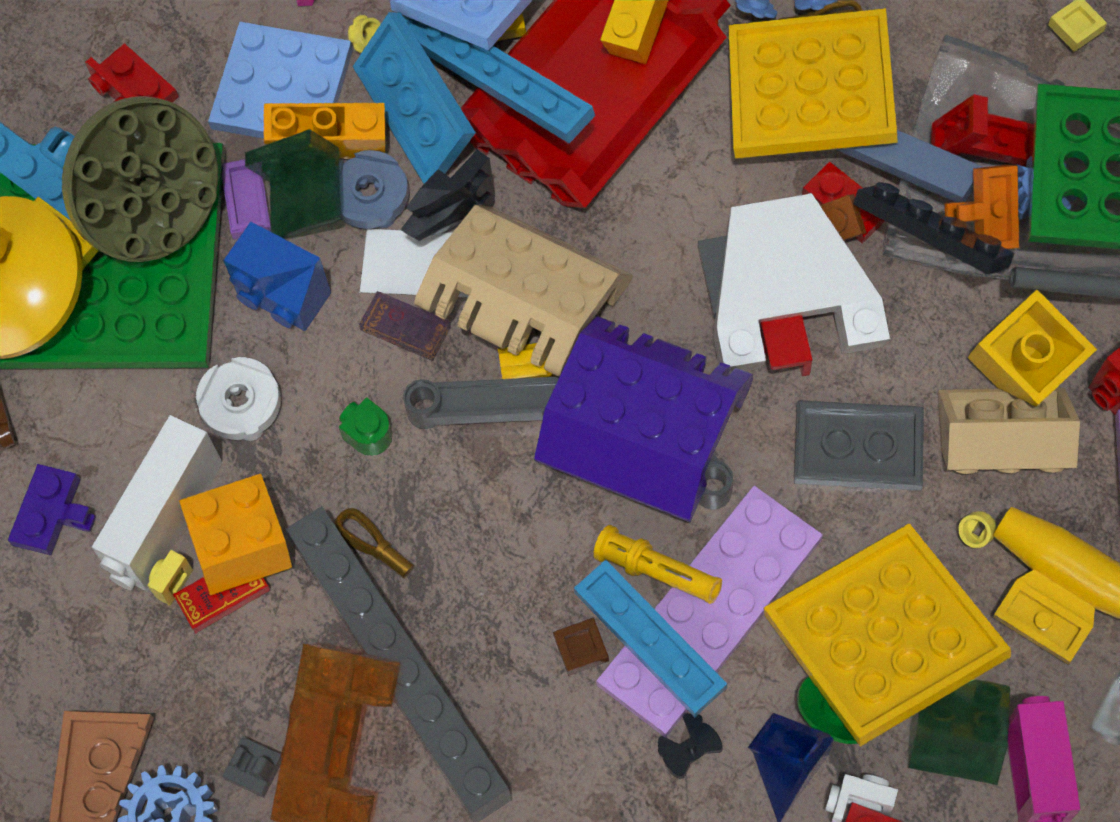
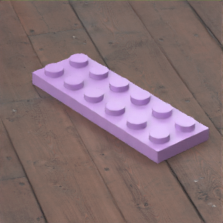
[596,486,823,737]

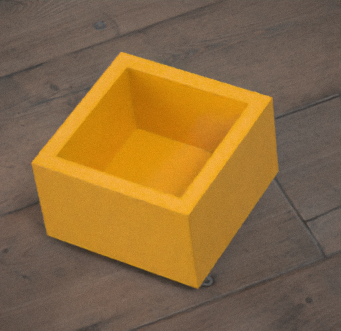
[179,473,292,595]

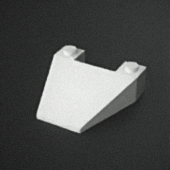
[713,193,890,374]

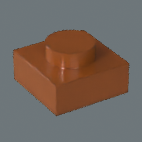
[820,194,867,241]

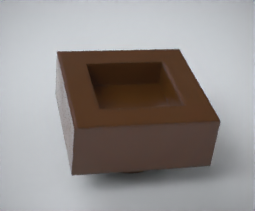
[553,617,609,676]

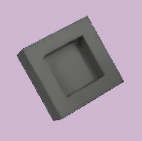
[222,737,284,798]

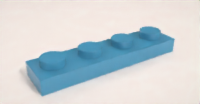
[574,560,727,718]

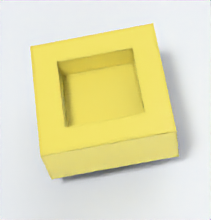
[1048,0,1107,52]
[147,550,193,606]

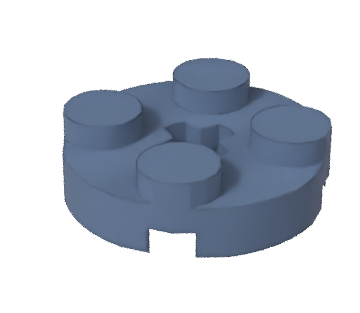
[328,150,409,229]

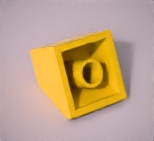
[967,290,1097,407]

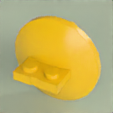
[0,196,82,359]

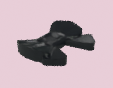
[658,713,723,779]

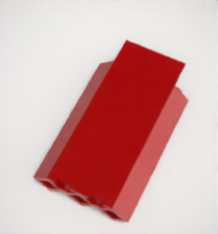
[461,0,731,208]

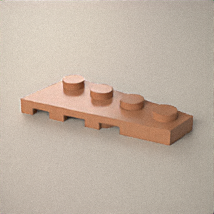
[49,711,154,822]

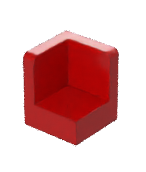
[760,315,813,376]

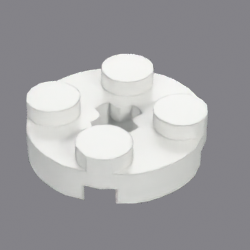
[196,357,281,441]

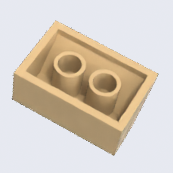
[938,388,1080,474]

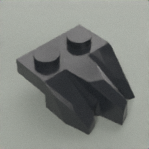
[401,149,495,241]

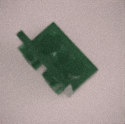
[245,129,341,239]
[908,679,1010,785]

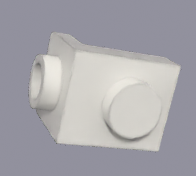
[825,774,898,822]

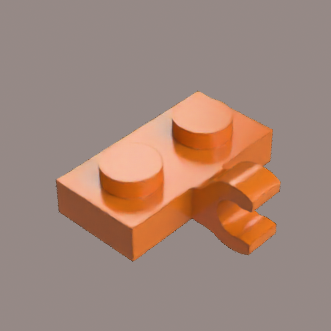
[944,165,1019,249]

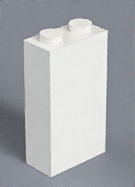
[91,415,222,592]

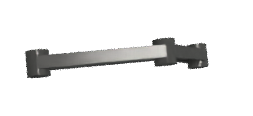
[403,376,733,510]

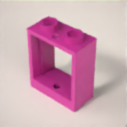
[1004,696,1081,822]

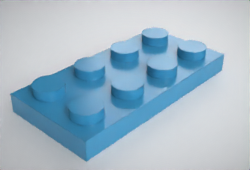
[352,12,476,184]

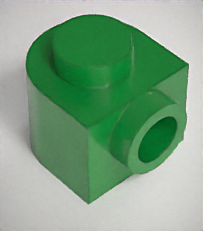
[339,397,393,456]

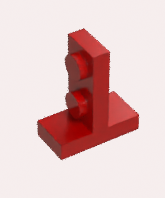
[931,94,1034,167]

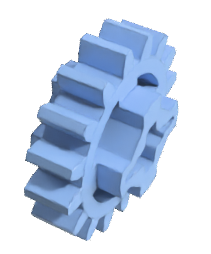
[118,765,218,822]

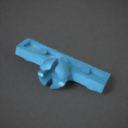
[0,122,75,221]

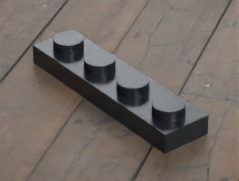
[853,182,1015,275]

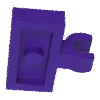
[8,464,96,556]

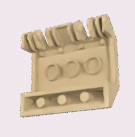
[414,205,633,377]

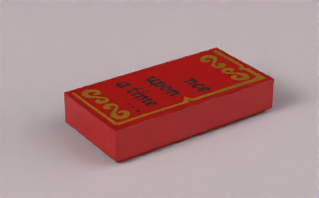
[173,577,270,634]

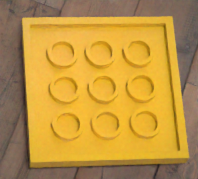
[729,8,898,159]
[763,523,1011,747]

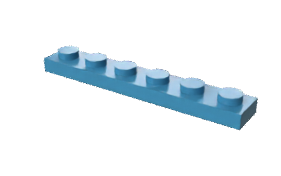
[403,16,595,143]

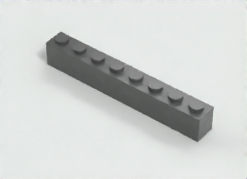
[286,506,512,822]

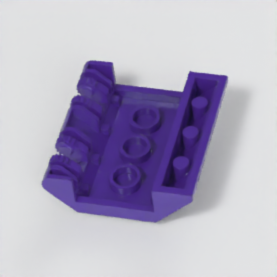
[534,316,753,522]

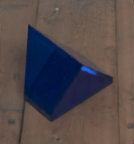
[748,713,834,822]

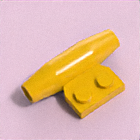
[993,507,1120,665]

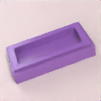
[222,157,272,240]

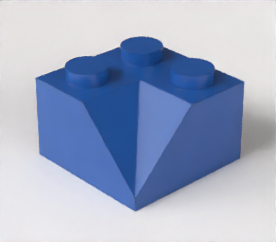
[223,221,331,331]

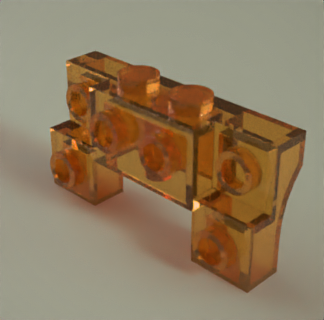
[270,643,400,822]

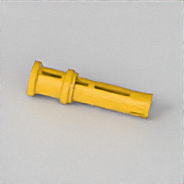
[593,525,722,604]

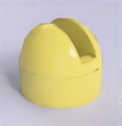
[959,511,997,548]

